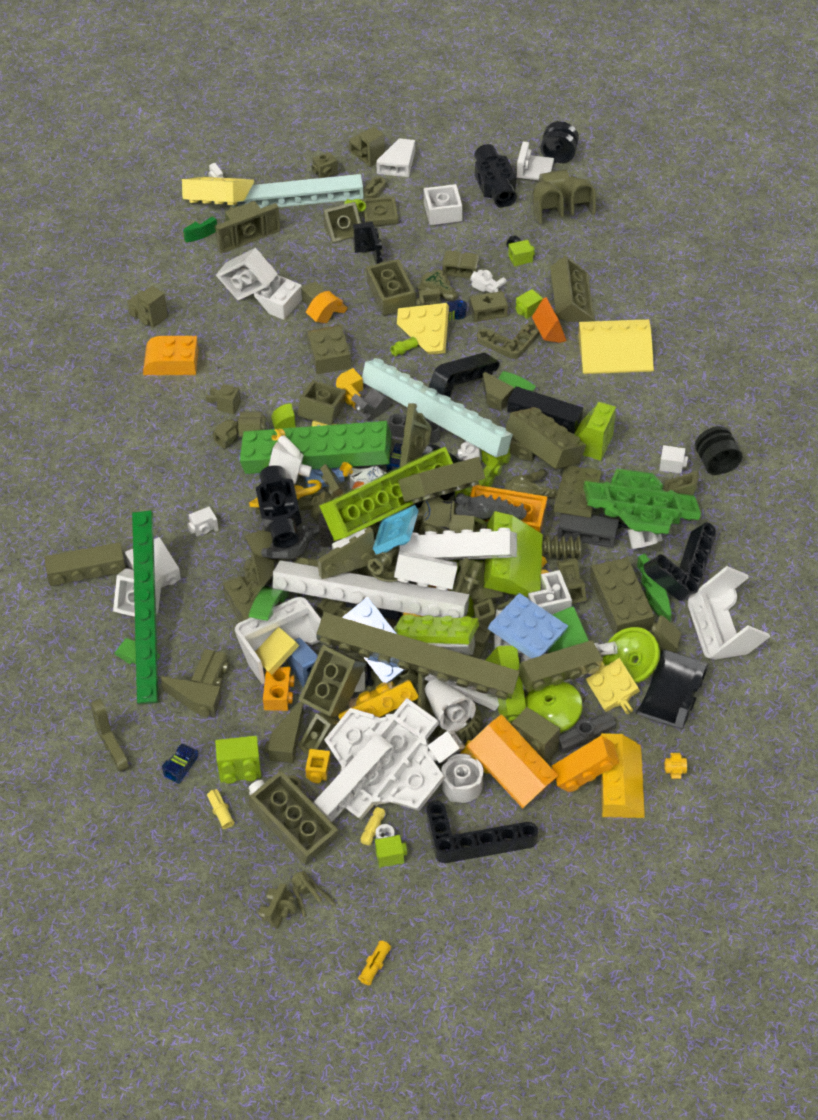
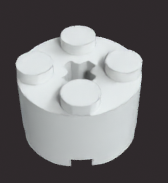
[441,754,483,803]

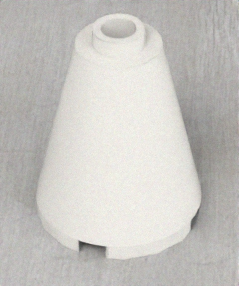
[425,679,476,732]

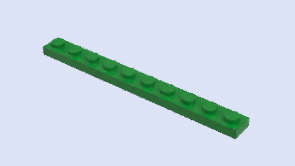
[132,510,159,704]

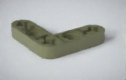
[477,322,540,359]
[90,698,129,772]

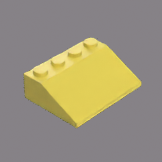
[578,319,654,374]

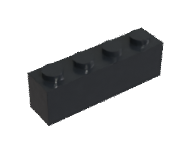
[507,386,583,434]

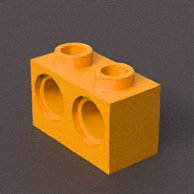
[263,667,295,711]

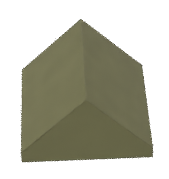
[323,202,361,243]

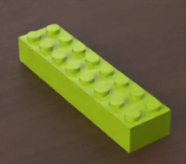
[319,446,453,541]

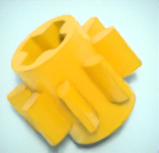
[664,753,687,779]

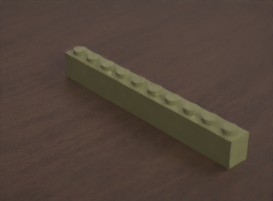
[316,612,520,700]

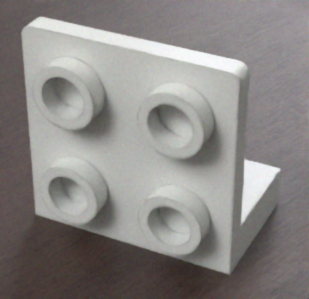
[517,142,554,181]

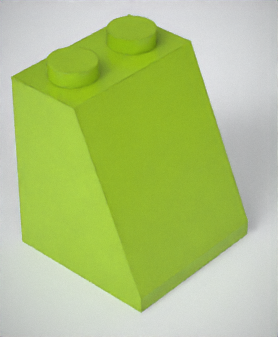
[574,402,616,461]

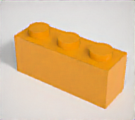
[552,736,619,792]

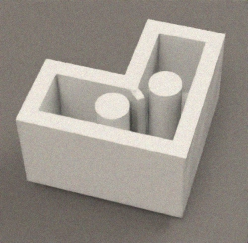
[528,570,572,615]

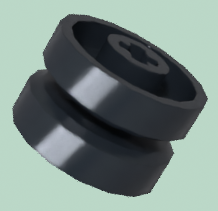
[540,121,579,164]

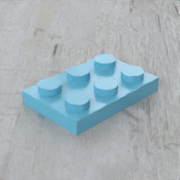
[373,505,419,555]

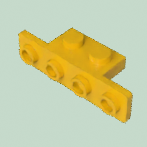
[338,680,419,720]

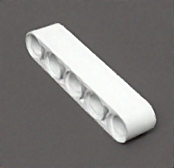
[313,734,395,822]

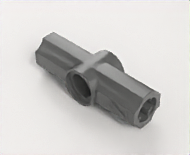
[558,712,616,753]

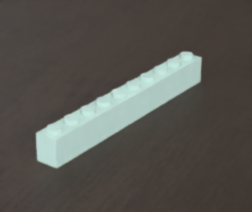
[362,358,513,457]

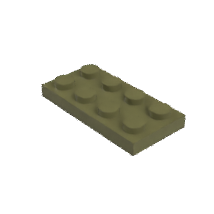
[553,465,602,518]

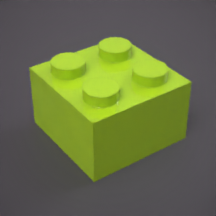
[215,736,261,784]

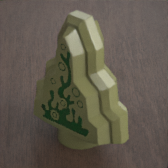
[418,269,457,301]

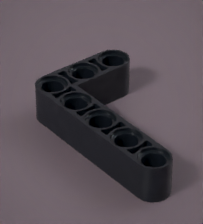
[428,352,500,397]
[644,522,716,601]
[427,801,538,863]

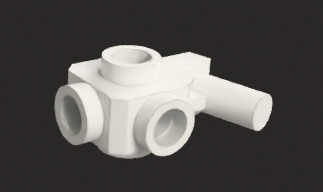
[470,270,507,293]
[458,441,482,462]

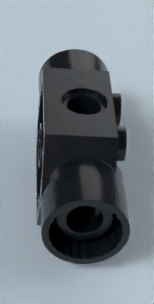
[474,144,517,208]
[256,465,302,548]

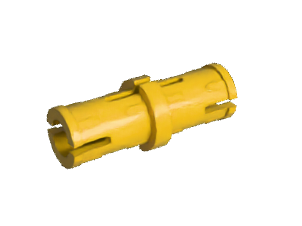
[358,940,391,985]

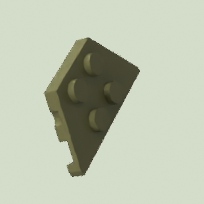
[400,403,432,466]

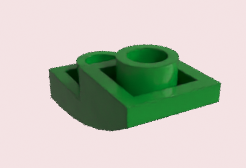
[183,216,217,243]

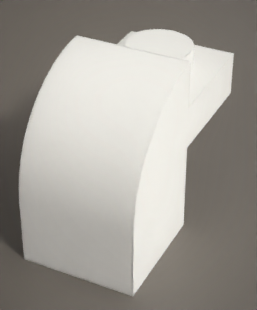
[627,529,663,549]

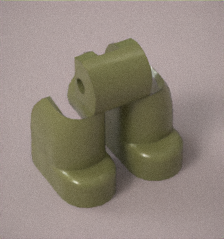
[532,170,596,224]

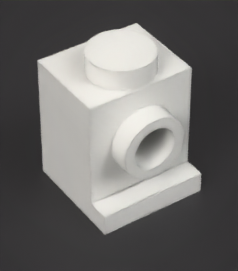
[188,507,219,536]

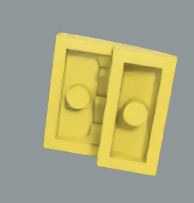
[255,627,299,675]

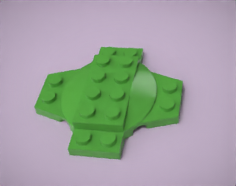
[583,469,701,534]

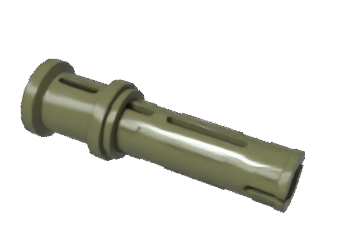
[367,545,400,575]

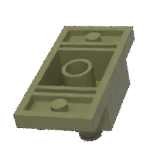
[215,201,281,254]

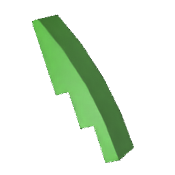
[637,553,672,622]

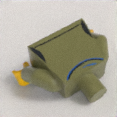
[416,496,455,534]

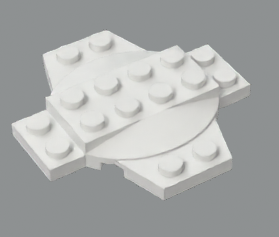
[324,698,445,820]

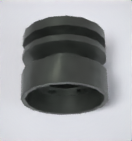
[694,426,743,475]

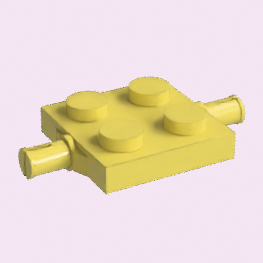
[586,658,640,714]

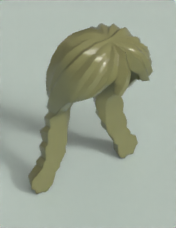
[504,469,558,498]

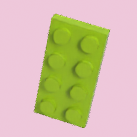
[394,615,479,644]

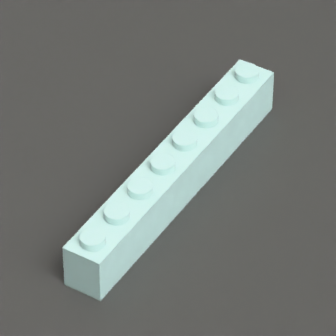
[232,174,363,208]

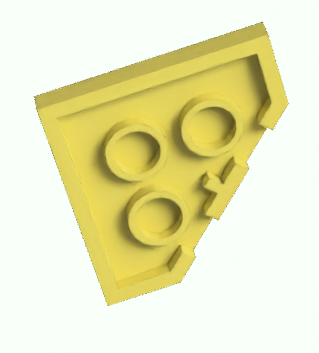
[397,303,449,355]

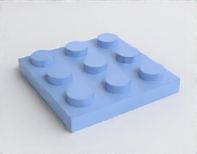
[488,593,568,659]

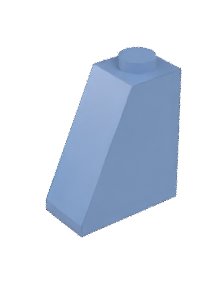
[286,638,318,688]

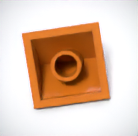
[532,297,567,343]

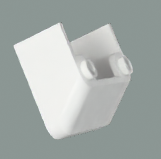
[688,566,770,660]
[235,597,332,684]

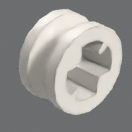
[376,824,395,839]

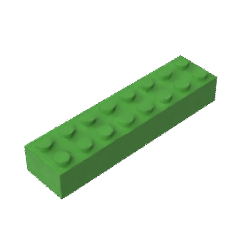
[240,421,392,474]

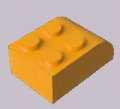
[143,336,199,375]

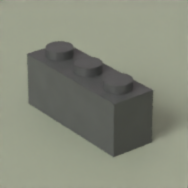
[558,513,619,548]

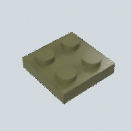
[362,196,398,225]

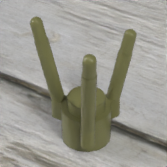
[291,871,336,917]

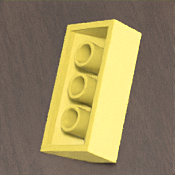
[182,177,254,205]

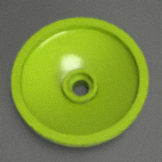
[603,627,660,684]
[525,681,583,733]

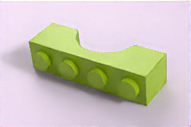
[455,446,511,498]

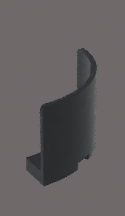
[636,649,709,729]

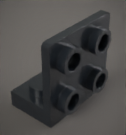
[353,221,383,264]

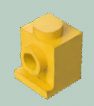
[305,749,331,783]

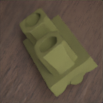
[452,557,483,596]
[258,883,297,929]

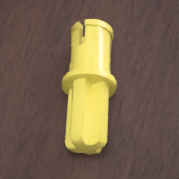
[207,789,235,829]

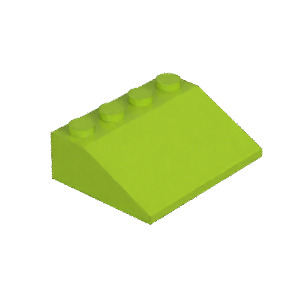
[483,511,543,598]

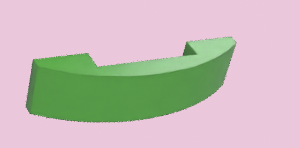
[249,586,289,621]

